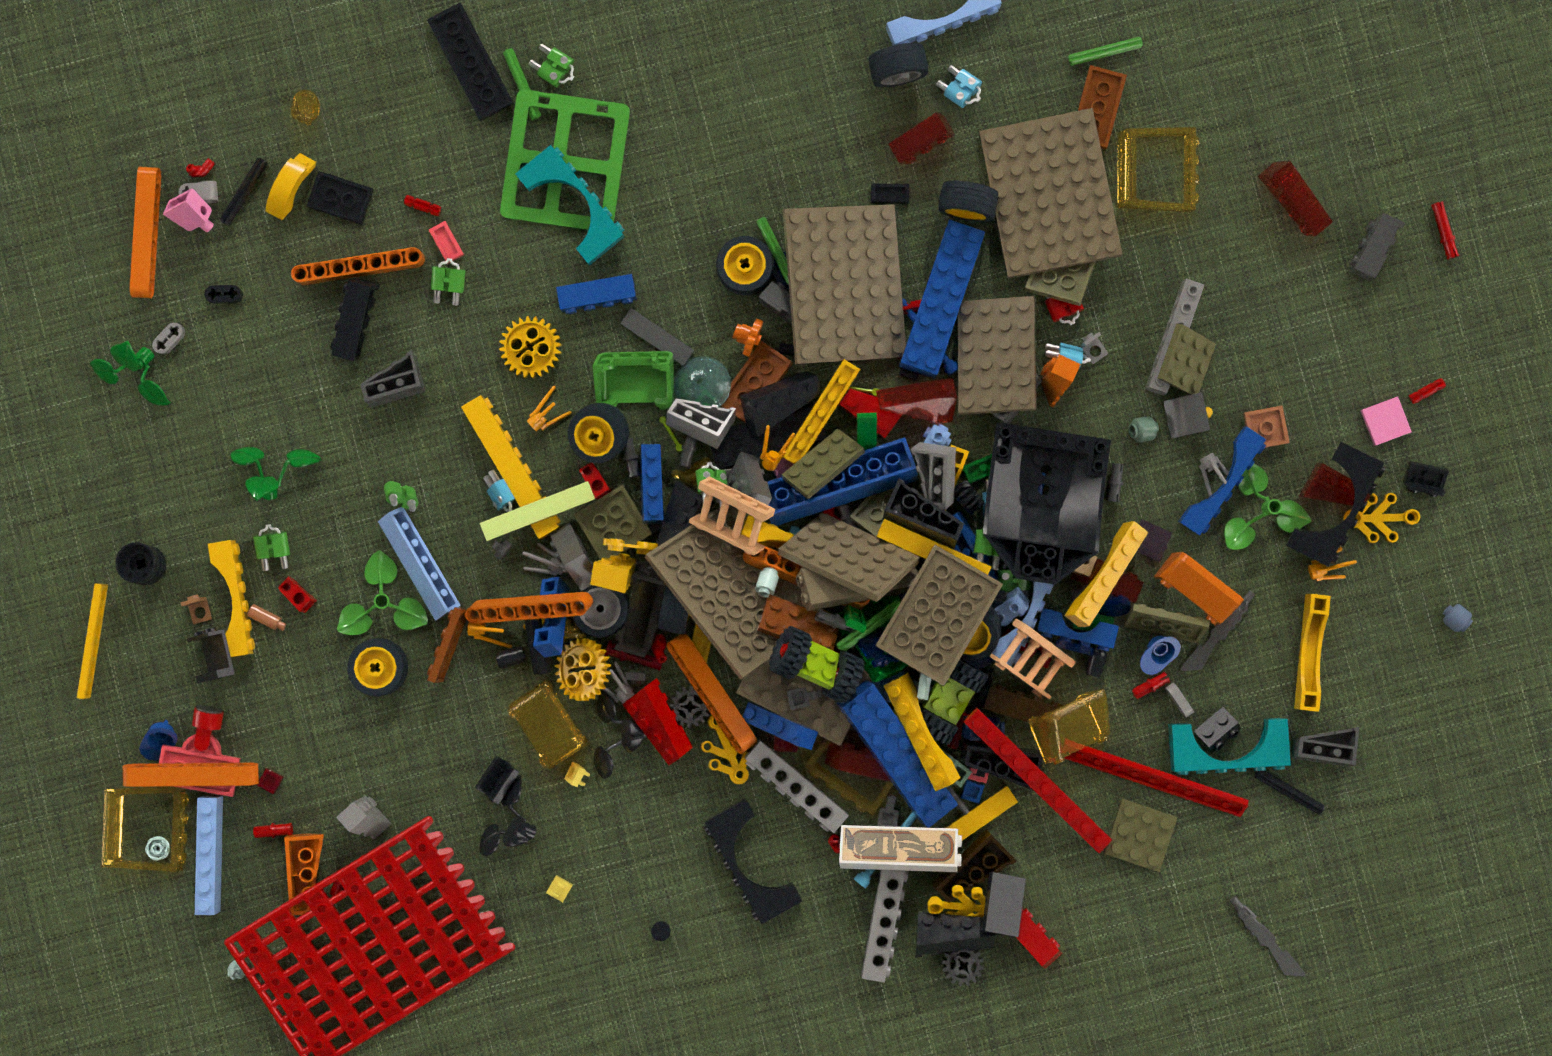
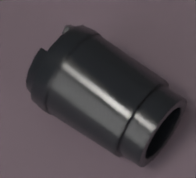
[495,646,526,669]
[1085,647,1107,677]

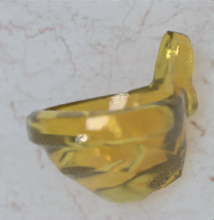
[290,90,320,126]
[671,457,712,486]
[563,620,586,642]

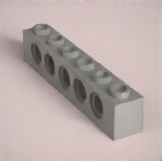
[1145,278,1204,395]
[745,739,849,833]
[861,870,909,983]

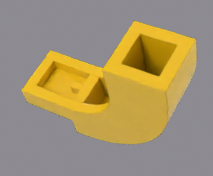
[265,153,316,220]

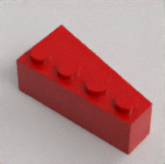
[622,678,693,766]

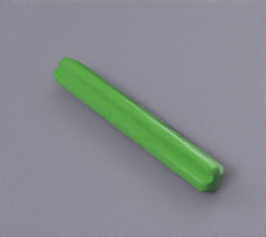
[1068,37,1143,66]
[503,48,541,120]
[757,217,789,285]
[836,600,900,651]

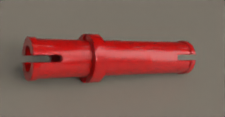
[1431,201,1459,260]

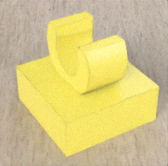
[564,762,590,787]
[546,875,573,903]

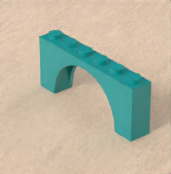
[515,145,625,265]
[1168,718,1291,775]

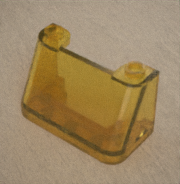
[507,679,590,769]
[1028,688,1110,765]

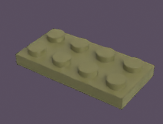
[782,429,865,499]
[1123,604,1210,643]

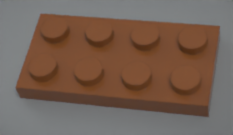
[1077,65,1127,149]
[717,341,793,423]
[757,595,839,650]
[427,607,467,683]

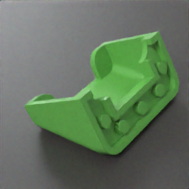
[593,351,674,410]

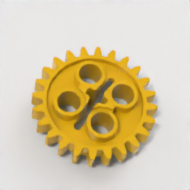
[499,316,562,379]
[555,638,611,701]

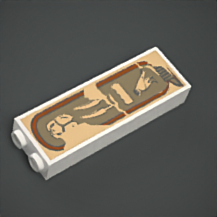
[839,825,962,872]

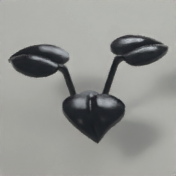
[594,690,646,779]
[480,775,537,856]

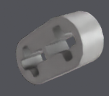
[152,323,185,355]
[1165,683,1194,718]

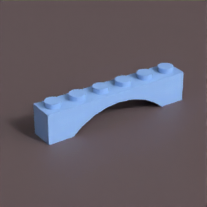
[886,0,1002,46]
[990,581,1054,667]

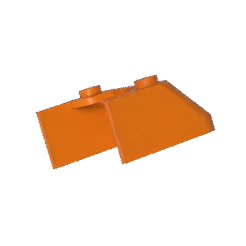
[1154,552,1244,625]

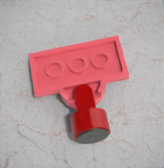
[159,705,241,797]

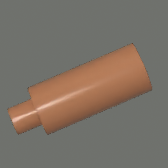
[247,604,287,631]

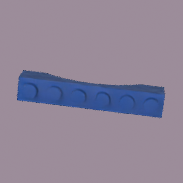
[1178,426,1266,535]

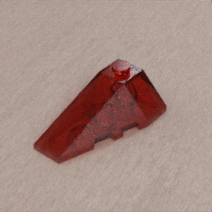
[876,379,957,424]

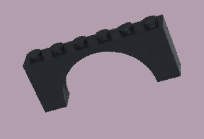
[1286,441,1386,567]
[704,798,802,924]

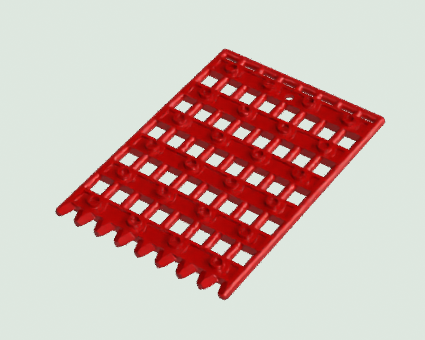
[224,816,515,1056]

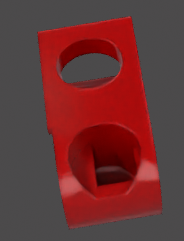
[579,462,612,500]
[278,576,317,613]

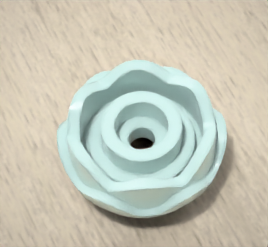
[145,836,170,861]
[227,959,252,980]

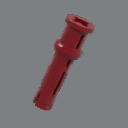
[604,640,662,671]

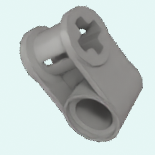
[179,181,218,203]

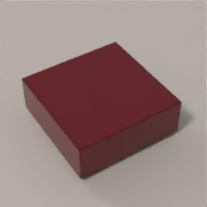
[257,768,284,794]

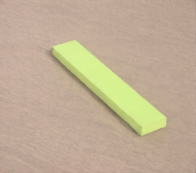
[480,481,595,541]

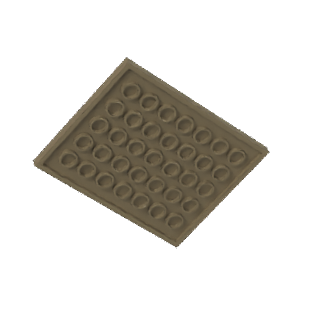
[979,108,1123,279]
[783,204,906,364]
[645,505,824,680]

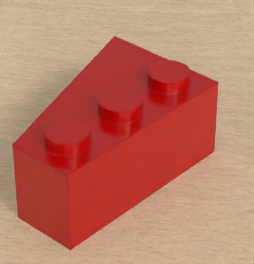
[838,388,908,440]
[1016,908,1062,969]

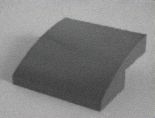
[1163,392,1210,439]

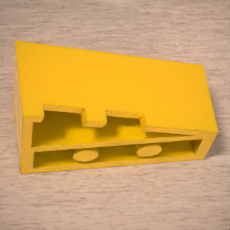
[590,553,636,593]

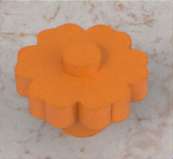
[732,318,764,357]

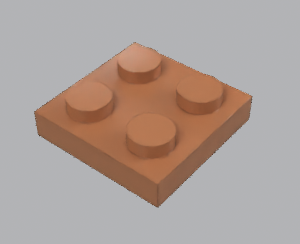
[1243,406,1290,448]

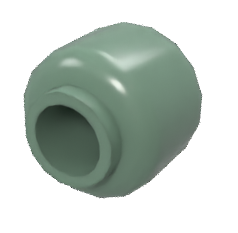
[1128,416,1159,443]

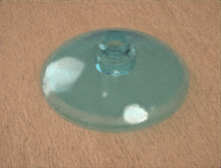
[674,356,731,407]

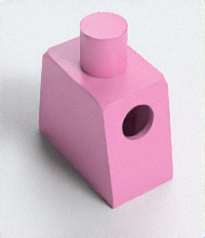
[163,188,214,232]

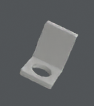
[1080,332,1108,364]

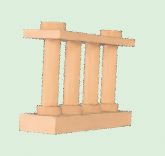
[689,476,775,555]
[989,618,1076,700]

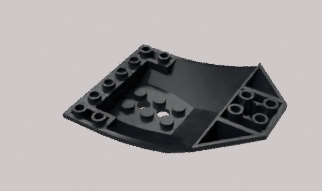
[983,422,1111,585]

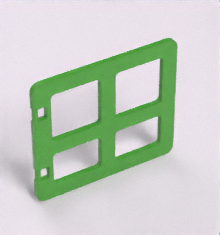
[500,89,630,230]

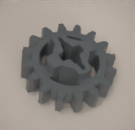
[669,685,710,728]
[942,949,984,986]

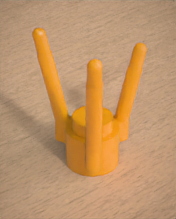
[527,386,572,432]
[760,425,795,471]
[1308,547,1357,581]
[467,622,512,648]

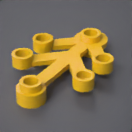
[1343,493,1420,543]
[603,538,658,555]
[701,715,753,784]
[927,885,986,917]

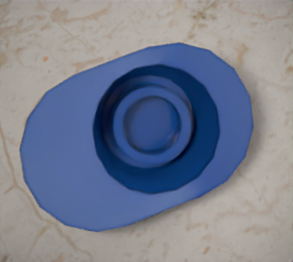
[1140,636,1181,675]
[139,720,178,761]

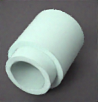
[755,567,779,598]

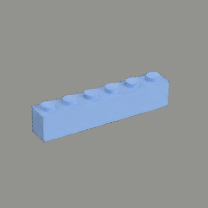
[378,507,461,621]
[195,796,223,915]

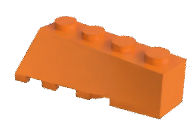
[1040,354,1081,407]
[284,833,324,915]

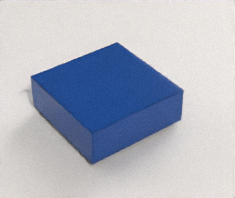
[960,780,985,804]

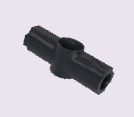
[524,619,551,675]

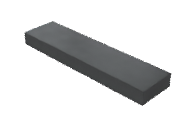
[620,308,694,367]

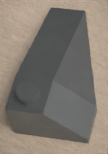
[759,281,792,325]

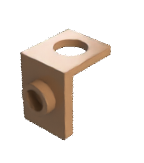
[180,595,212,624]

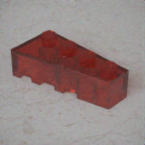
[1258,161,1333,236]

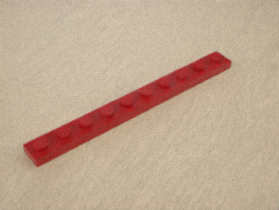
[963,708,1112,854]
[1058,739,1249,817]

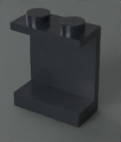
[187,627,234,684]

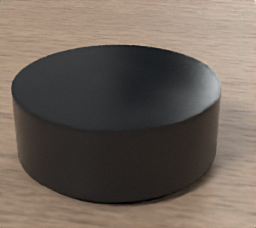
[651,921,671,941]

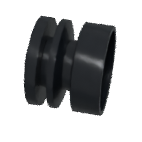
[115,542,166,585]

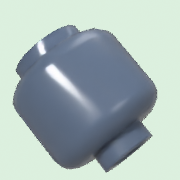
[1442,604,1473,632]

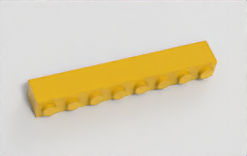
[461,395,561,539]

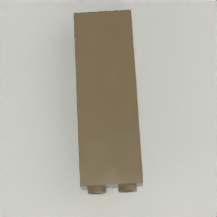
[796,550,918,611]

